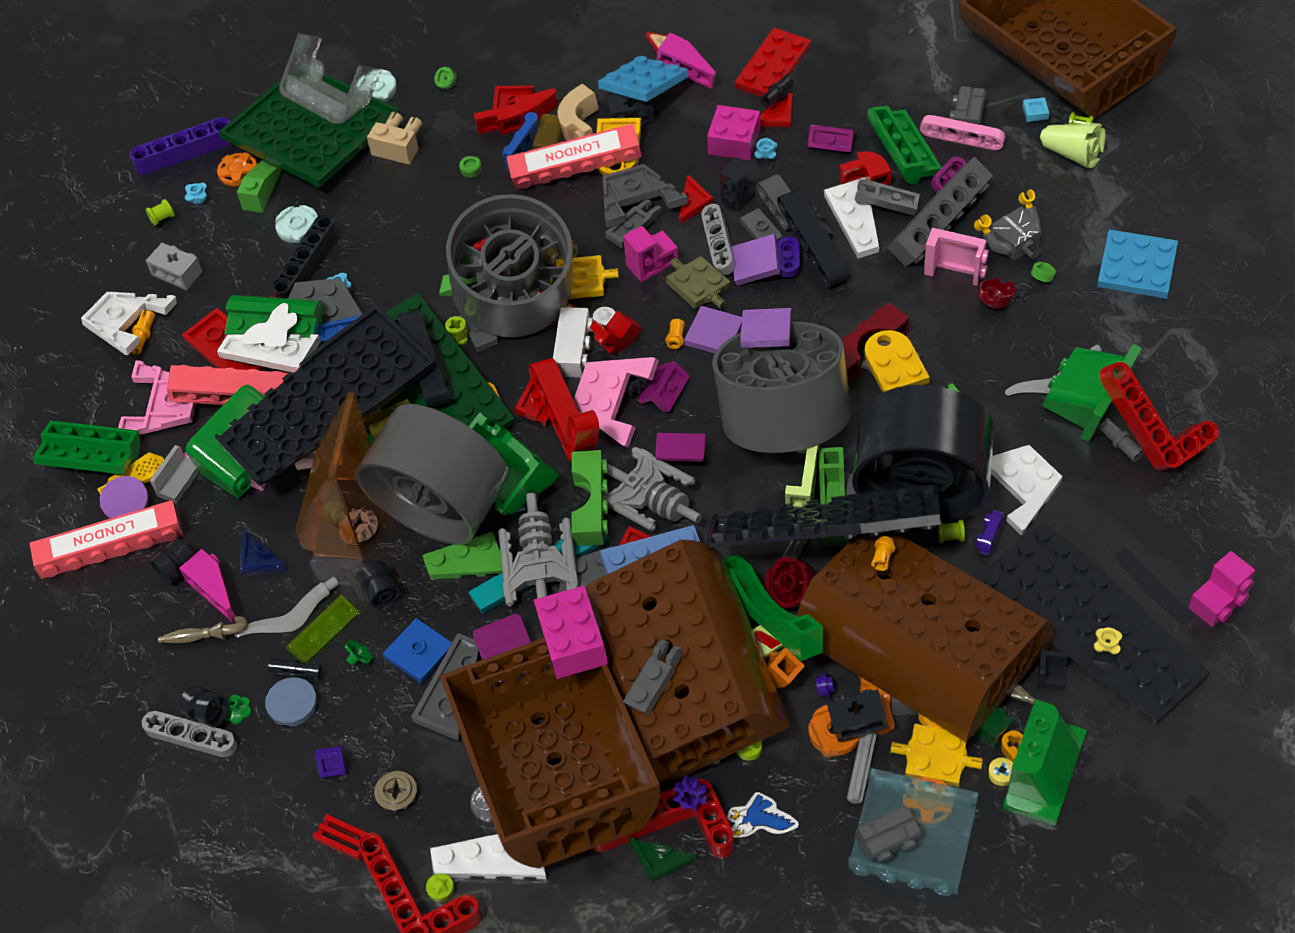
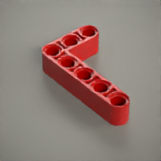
[529,358,600,462]
[1099,362,1219,471]
[593,779,734,858]
[358,833,482,933]

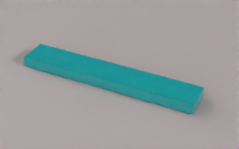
[469,535,609,614]

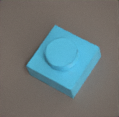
[1023,97,1049,122]

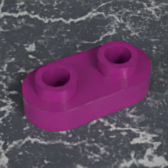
[931,157,966,193]

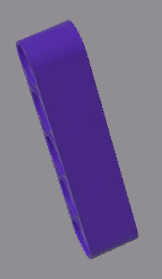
[130,117,231,174]

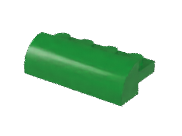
[867,106,942,184]
[225,295,325,338]
[33,421,140,474]

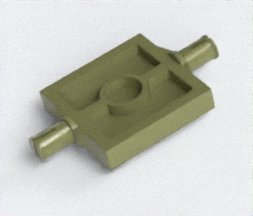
[666,256,730,310]

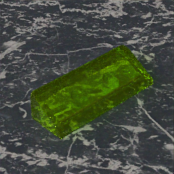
[285,594,359,662]

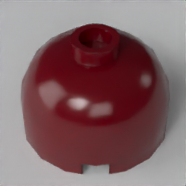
[765,557,816,608]

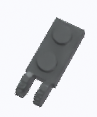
[605,199,663,248]
[623,639,683,716]

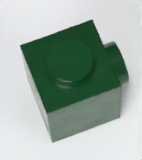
[974,706,1013,750]

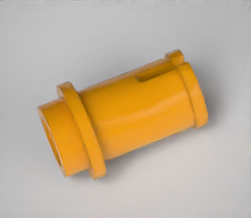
[665,319,685,349]
[871,536,895,571]

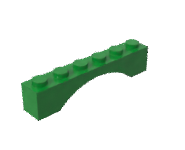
[724,554,823,661]

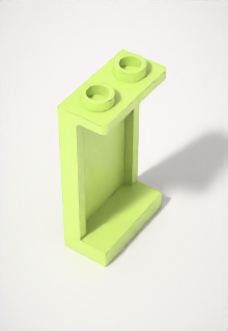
[785,444,821,507]

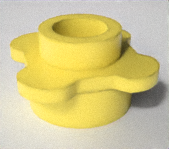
[1094,628,1122,654]

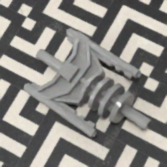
[604,447,702,531]
[498,493,579,607]

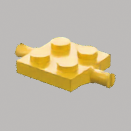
[556,255,619,299]
[890,724,983,787]

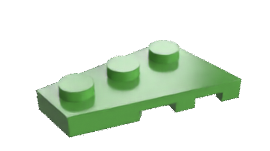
[422,532,502,579]

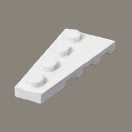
[824,177,879,258]
[217,335,321,373]
[430,834,546,879]

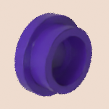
[816,672,836,698]

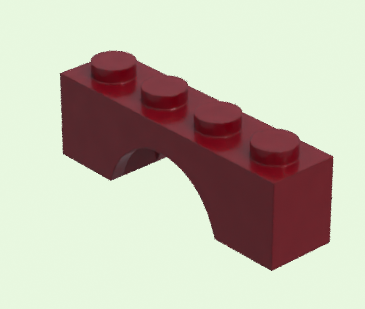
[842,302,910,382]

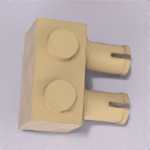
[367,112,422,165]

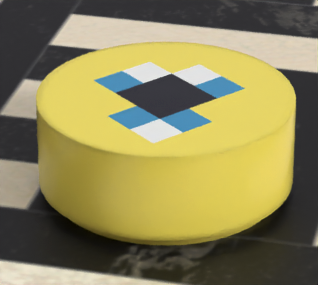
[988,758,1013,786]

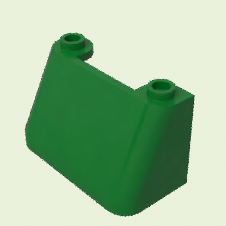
[186,384,265,499]
[469,413,560,515]

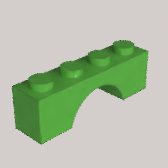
[818,447,847,547]
[572,450,608,546]

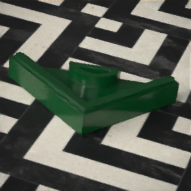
[628,837,696,883]

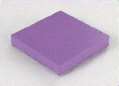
[732,234,780,286]
[684,306,742,353]
[740,308,791,348]

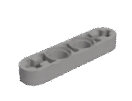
[702,204,736,275]
[142,711,237,757]

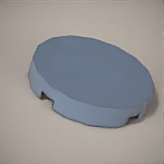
[265,677,318,727]

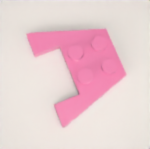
[573,357,659,448]
[118,361,196,435]

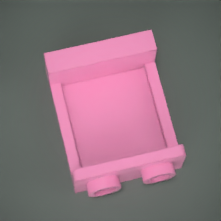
[924,228,989,286]

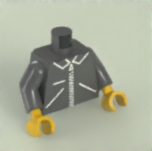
[974,189,1042,259]

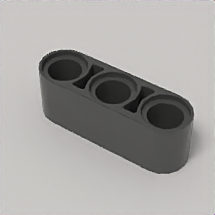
[757,174,790,230]

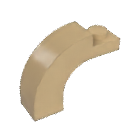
[558,84,599,141]

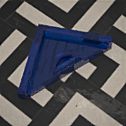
[239,531,286,574]

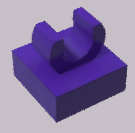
[315,746,347,778]

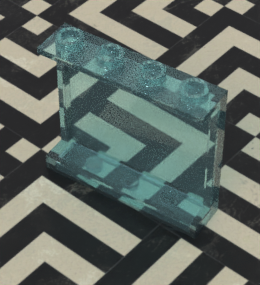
[848,768,979,896]

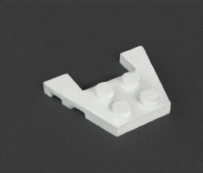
[81,292,177,355]
[991,445,1062,536]

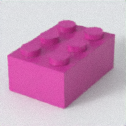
[534,585,608,679]

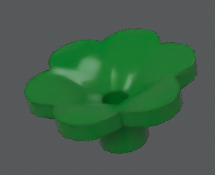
[345,639,373,665]
[224,695,251,725]

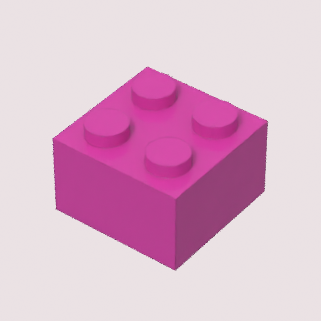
[707,105,761,161]

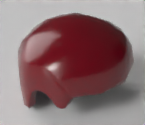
[978,277,1016,309]

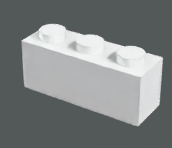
[553,307,593,377]

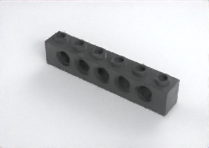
[887,156,993,267]

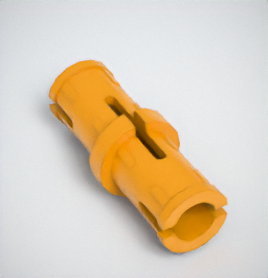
[131,310,155,354]

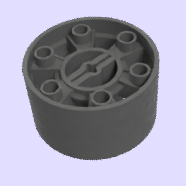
[446,194,573,337]
[712,321,852,453]
[355,404,509,545]

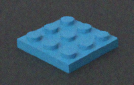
[598,56,688,102]
[1097,229,1178,299]

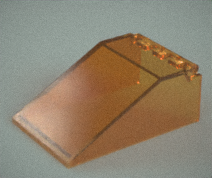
[295,392,371,559]

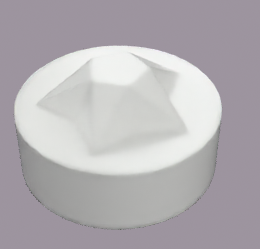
[593,307,615,325]

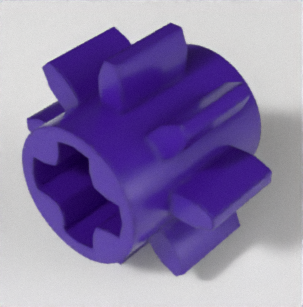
[673,775,707,811]

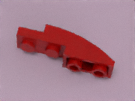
[474,88,558,135]

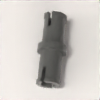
[1098,418,1144,462]

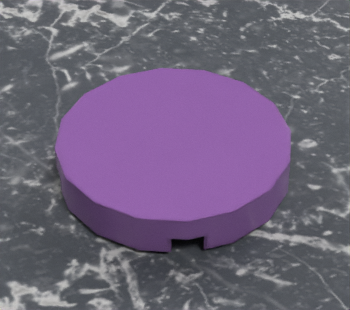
[100,476,149,519]

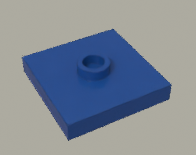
[383,618,452,684]

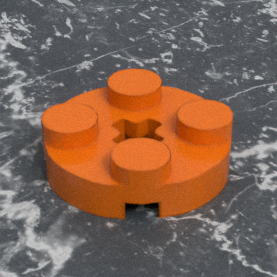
[808,705,860,757]

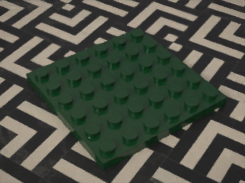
[219,62,400,188]

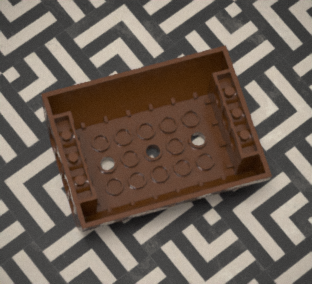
[959,0,1177,119]
[797,530,1054,742]
[585,540,791,787]
[439,638,660,869]

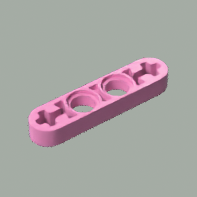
[920,115,1006,150]

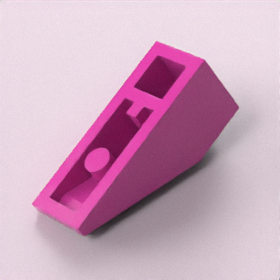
[657,33,716,89]
[179,549,235,623]

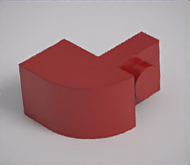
[840,151,891,186]
[589,311,643,354]

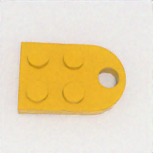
[597,118,642,175]
[865,330,930,392]

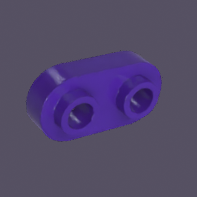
[777,237,800,277]
[976,510,1004,556]

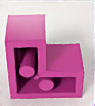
[623,226,679,282]
[1189,551,1255,627]

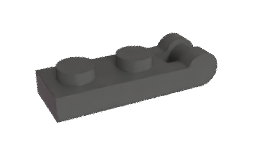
[855,179,920,216]

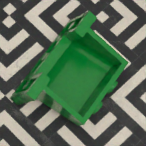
[1042,344,1142,442]
[1003,699,1087,826]

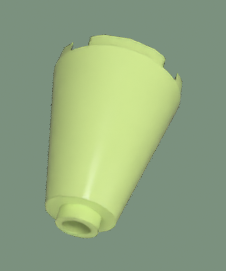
[1040,123,1106,168]

